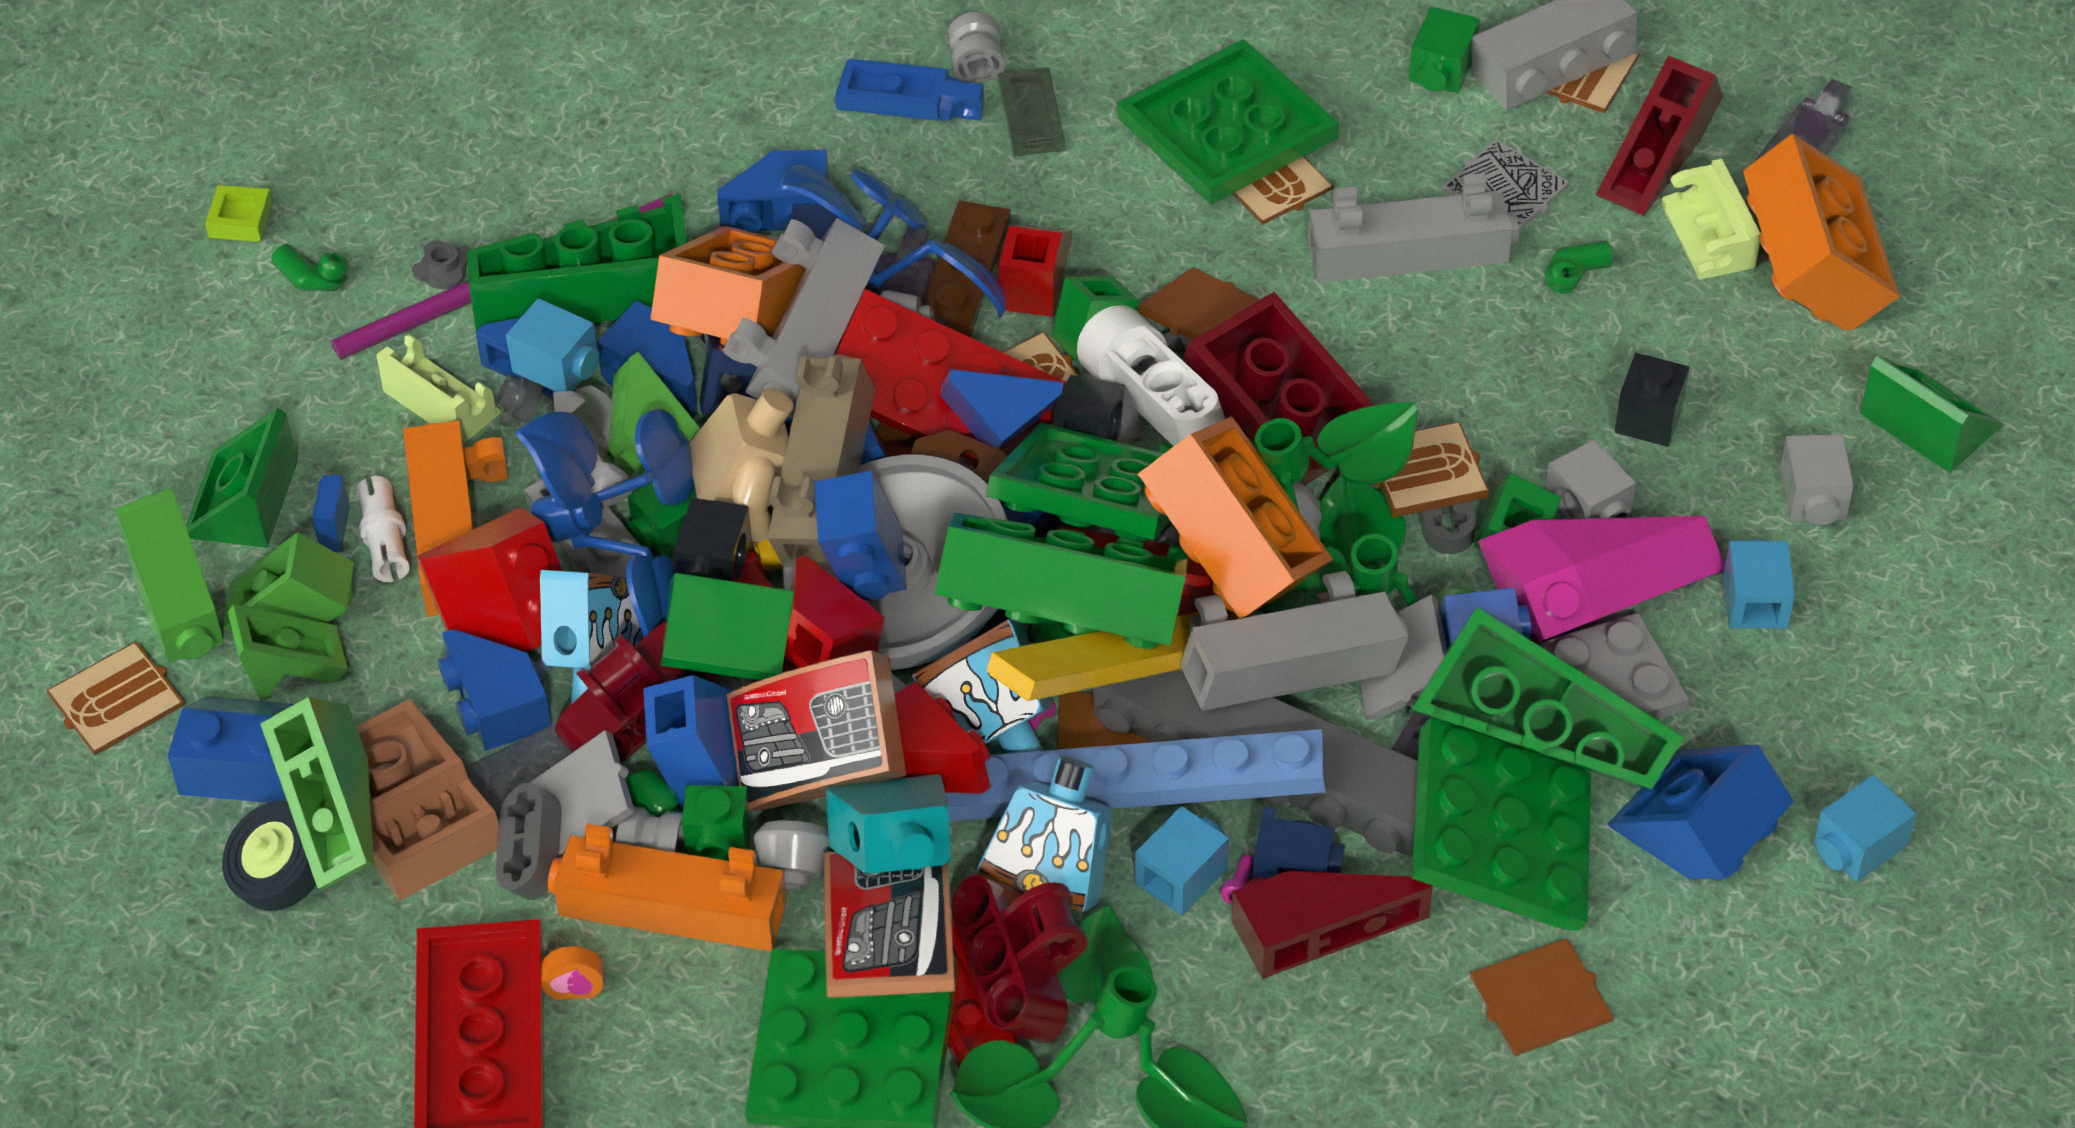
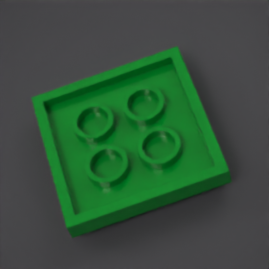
[1117,39,1339,205]
[986,422,1170,541]
[1412,717,1591,931]
[744,949,958,1128]

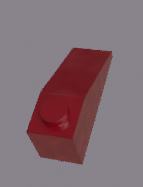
[1596,55,1723,216]
[1231,871,1433,979]

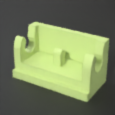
[1661,159,1761,280]
[376,334,501,443]

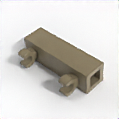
[767,355,876,568]

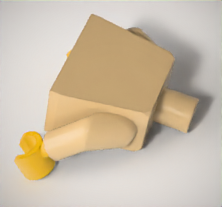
[689,388,793,571]

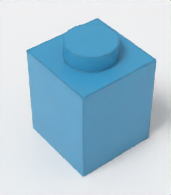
[506,298,600,392]
[1723,539,1795,629]
[1814,775,1917,882]
[1135,806,1229,916]

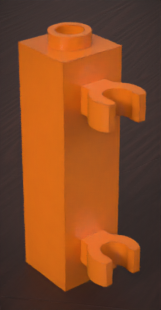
[403,420,508,617]
[548,823,787,951]

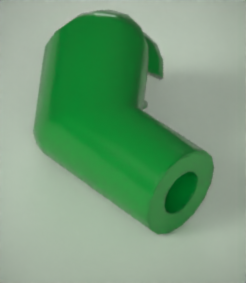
[1545,240,1613,294]
[271,244,349,291]
[625,770,681,817]

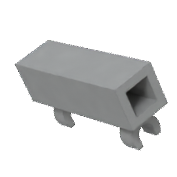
[1308,173,1519,283]
[723,218,885,419]
[1180,571,1409,711]

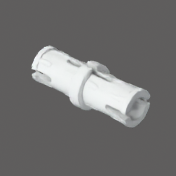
[356,476,410,582]

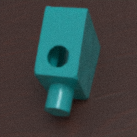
[826,774,951,874]

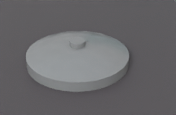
[783,455,1009,670]

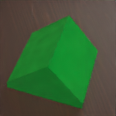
[1860,356,2003,473]
[186,407,298,548]
[661,573,794,681]

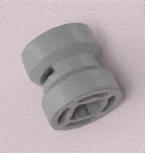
[948,12,1004,83]
[616,806,685,852]

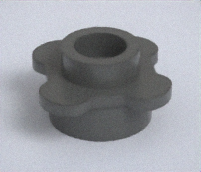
[412,240,471,289]
[496,374,543,427]

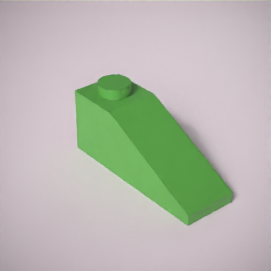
[115,488,224,664]
[260,697,374,890]

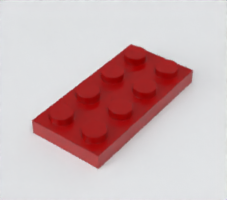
[835,289,1066,461]
[414,919,545,1128]

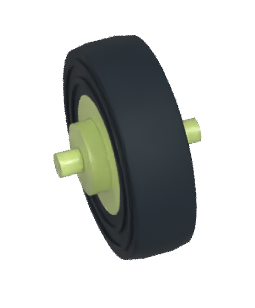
[222,801,316,911]

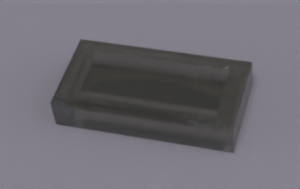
[998,67,1065,157]

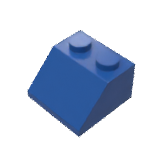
[168,696,294,803]
[1608,744,1794,880]

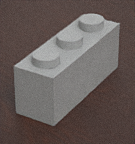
[1471,0,1638,111]

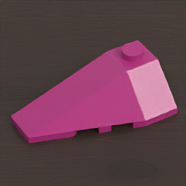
[1478,516,1725,644]

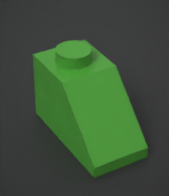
[608,352,700,488]
[222,532,354,630]

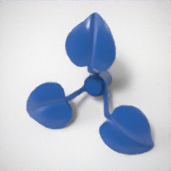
[779,165,1006,318]
[515,409,694,638]

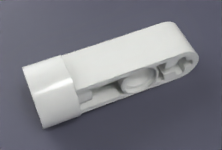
[1077,305,1225,446]

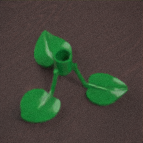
[1160,402,1418,614]
[1312,475,1477,690]
[951,906,1248,1128]

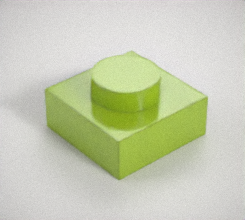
[205,185,273,242]

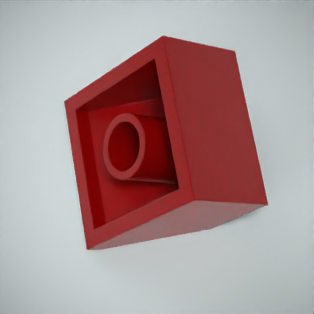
[416,507,563,651]

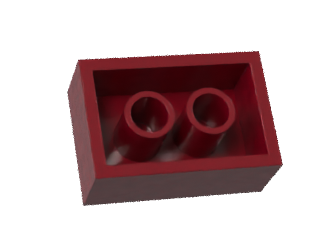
[1183,292,1375,485]

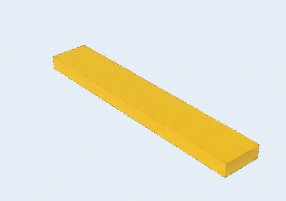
[986,609,1239,701]

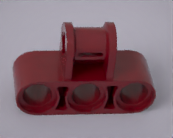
[555,621,718,763]
[951,875,1088,1044]

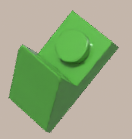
[228,604,348,700]

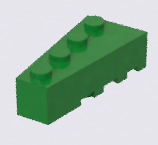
[466,193,687,331]
[934,512,1189,649]
[1409,607,1685,790]

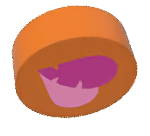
[541,946,604,1000]

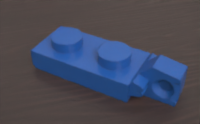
[835,59,985,121]

